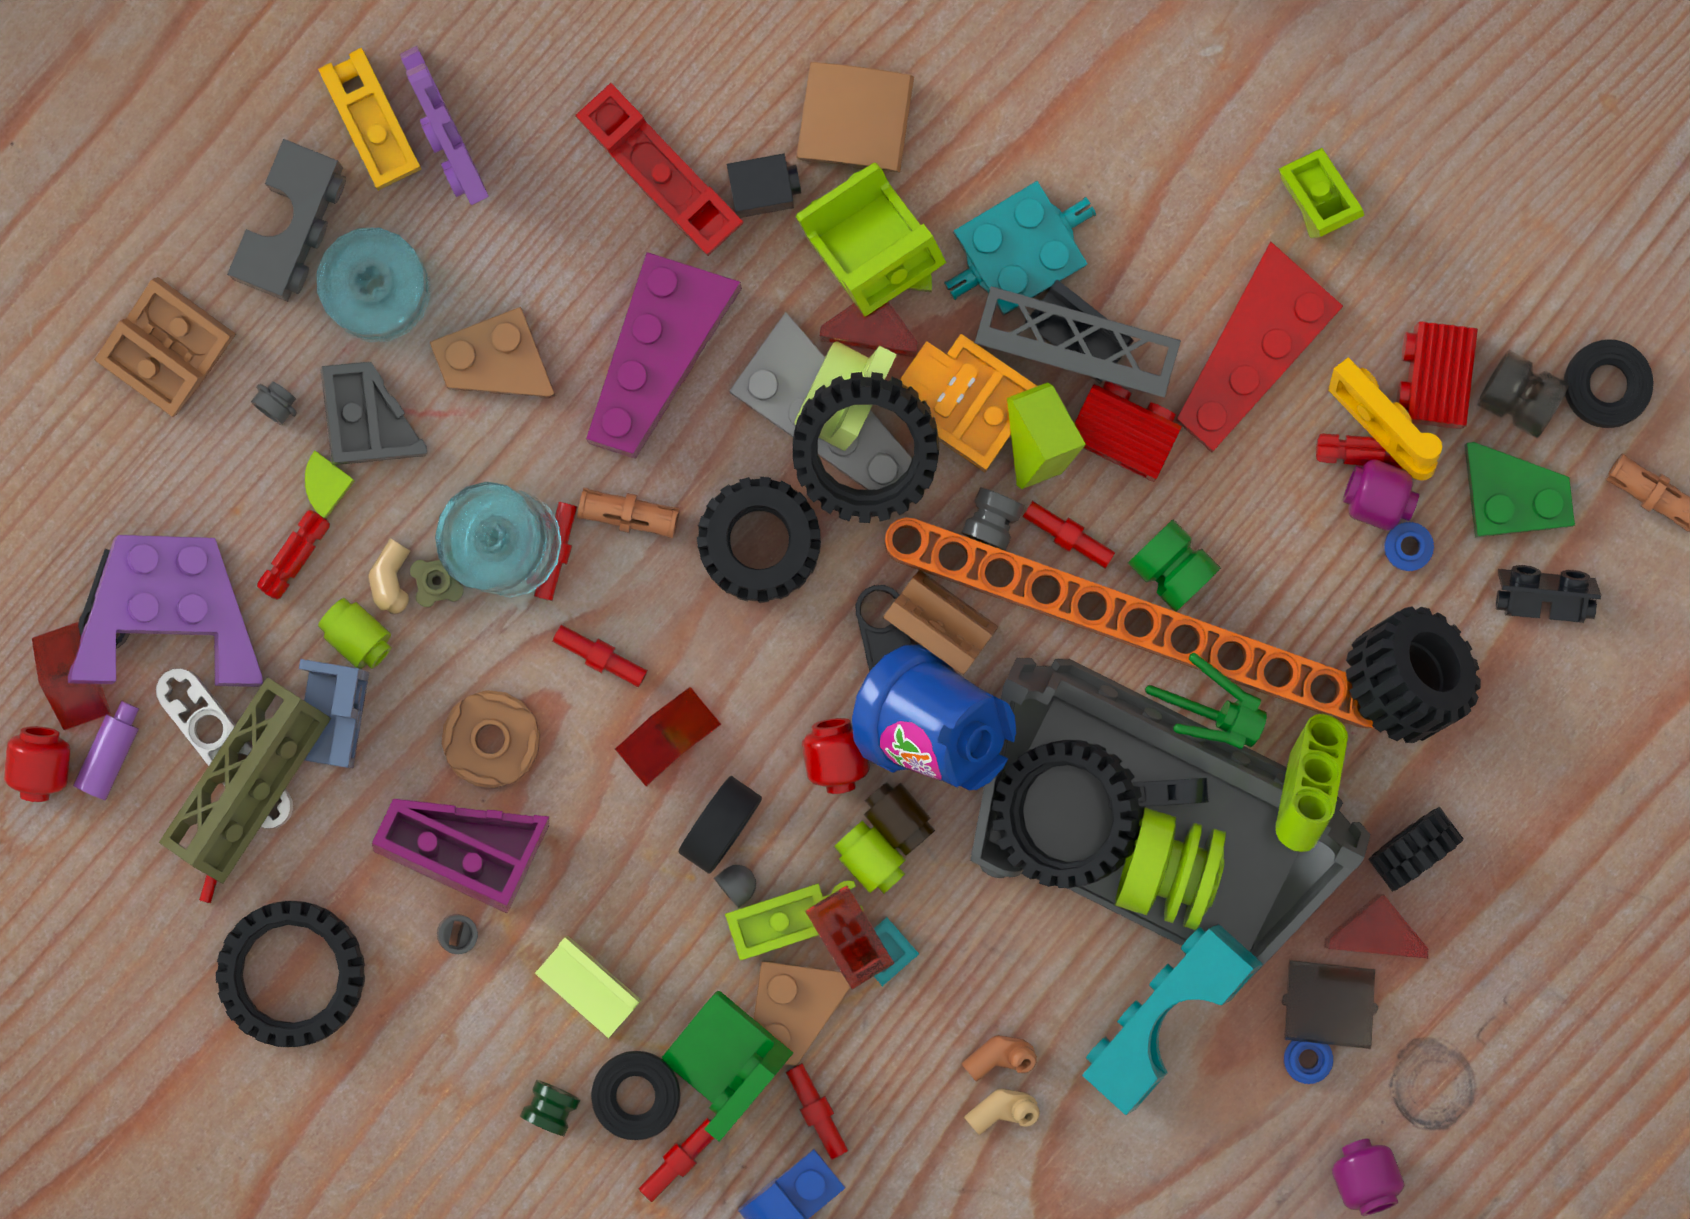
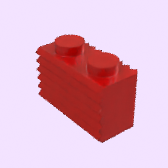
[1396,322,1478,429]
[1074,381,1182,482]

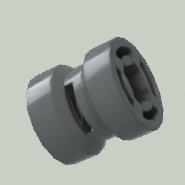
[961,487,1025,551]

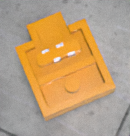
[900,334,1037,473]

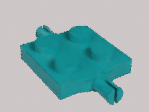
[944,181,1096,316]

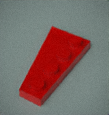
[1176,241,1343,452]

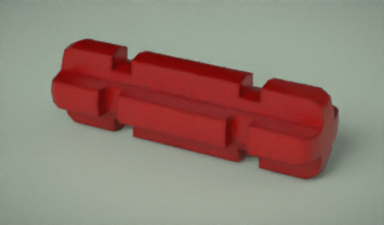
[1316,433,1403,469]
[257,510,330,600]

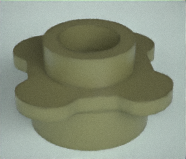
[410,554,464,607]

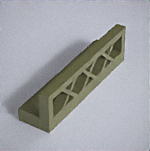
[159,677,331,884]

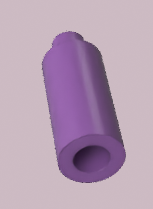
[73,701,139,800]

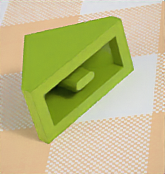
[1007,382,1086,489]

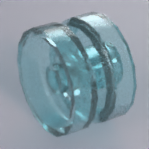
[317,228,430,342]
[435,482,562,598]

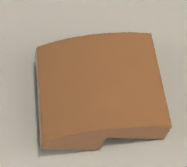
[796,62,914,173]
[94,277,236,417]
[883,570,998,676]

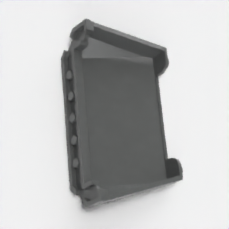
[970,658,1371,988]

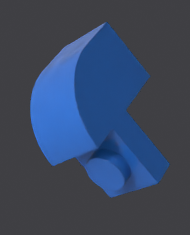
[738,1149,846,1219]

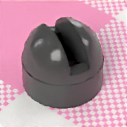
[714,865,756,908]
[437,914,478,955]

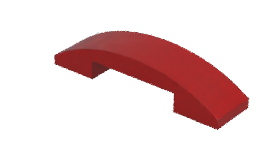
[575,83,743,256]

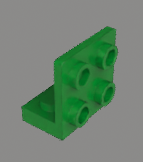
[662,991,793,1142]

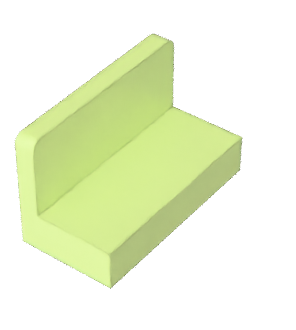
[794,341,897,451]
[535,936,642,1038]

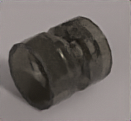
[1477,350,1569,439]

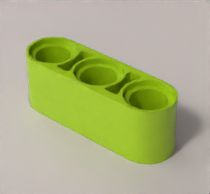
[1276,714,1348,852]

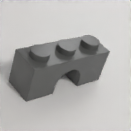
[227,139,346,302]

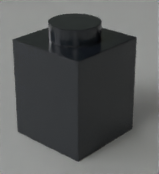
[727,153,801,218]

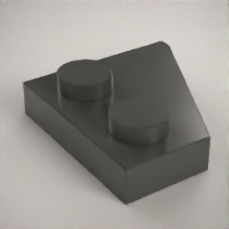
[320,362,427,465]

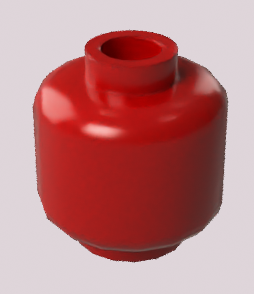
[802,718,870,794]
[4,726,70,802]

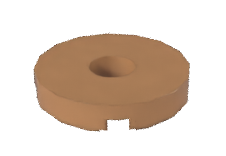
[441,690,540,788]

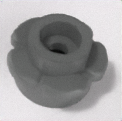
[251,381,297,425]

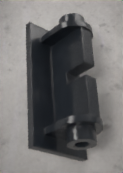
[1496,565,1601,623]

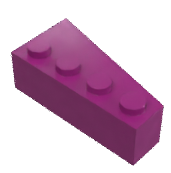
[586,252,742,459]

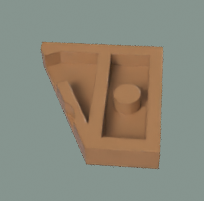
[430,307,556,398]
[754,961,855,1066]

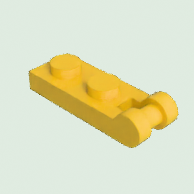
[318,47,422,191]
[1328,357,1442,481]

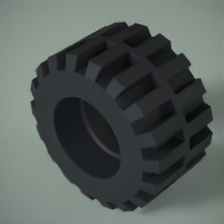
[697,476,821,603]
[1346,606,1481,743]

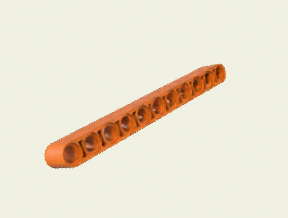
[885,517,1374,729]

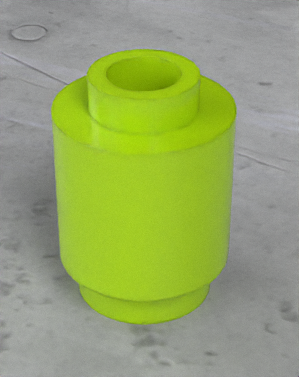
[318,598,392,669]
[834,820,906,894]

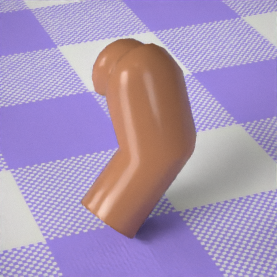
[961,1035,1037,1082]

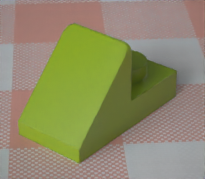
[1279,148,1365,238]

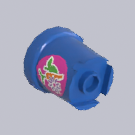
[852,644,1016,791]

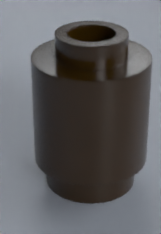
[864,782,935,856]

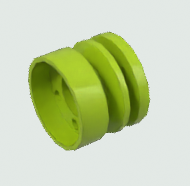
[1114,808,1226,930]

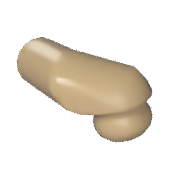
[368,538,411,614]
[964,1089,1040,1135]

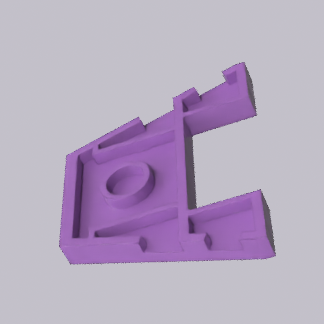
[400,46,489,205]
[68,535,263,687]

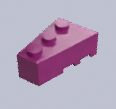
[372,799,549,913]

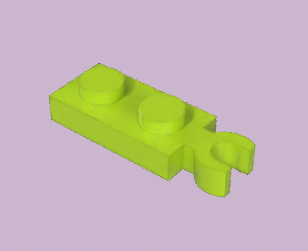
[725,880,864,961]

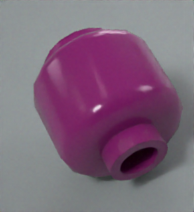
[1343,460,1419,531]
[1332,1139,1405,1216]

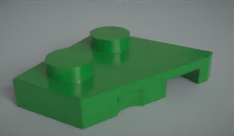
[1464,442,1575,537]

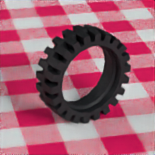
[793,372,939,523]
[992,740,1144,888]
[216,901,365,1047]

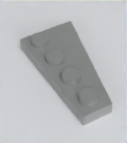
[729,312,912,490]

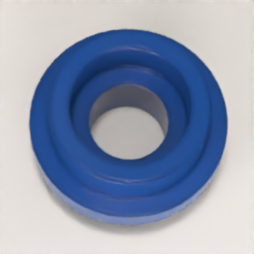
[1384,522,1434,571]
[1283,1034,1333,1084]

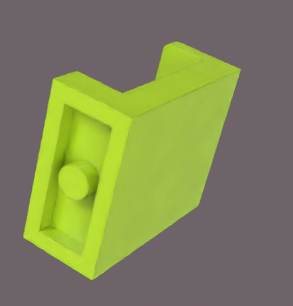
[796,163,947,317]

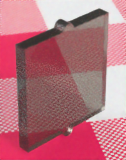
[1281,960,1378,1049]

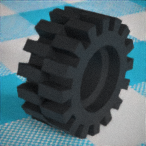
[1368,807,1464,892]

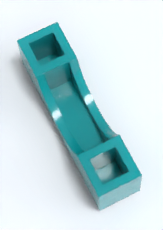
[1082,924,1263,1115]

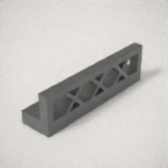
[975,286,1181,398]

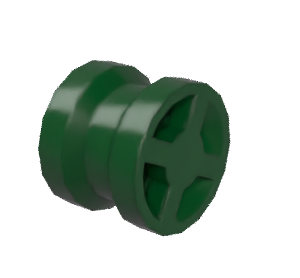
[520,1080,581,1136]

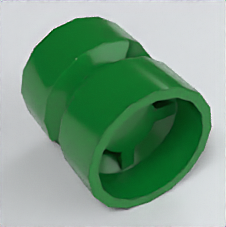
[1128,519,1221,612]

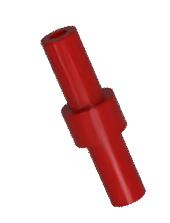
[1022,501,1116,569]
[534,502,577,601]
[552,624,648,688]
[785,1063,849,1160]
[638,1118,714,1202]

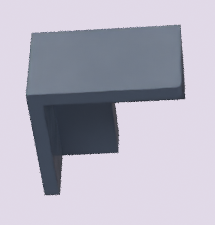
[299,659,369,768]

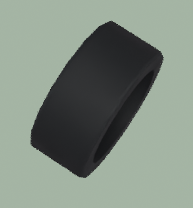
[678,776,762,874]

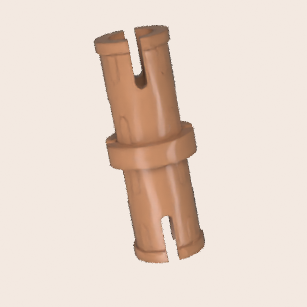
[1605,453,1690,532]
[577,488,680,538]

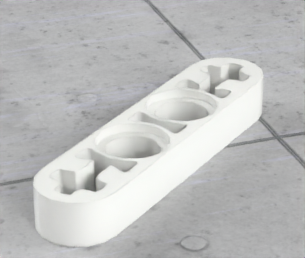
[156,669,293,828]

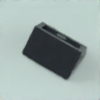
[1024,280,1134,384]

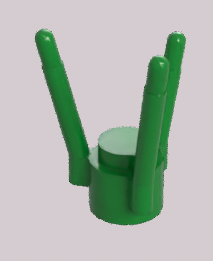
[1145,653,1267,749]

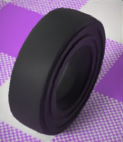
[1564,339,1654,428]
[591,1051,680,1140]

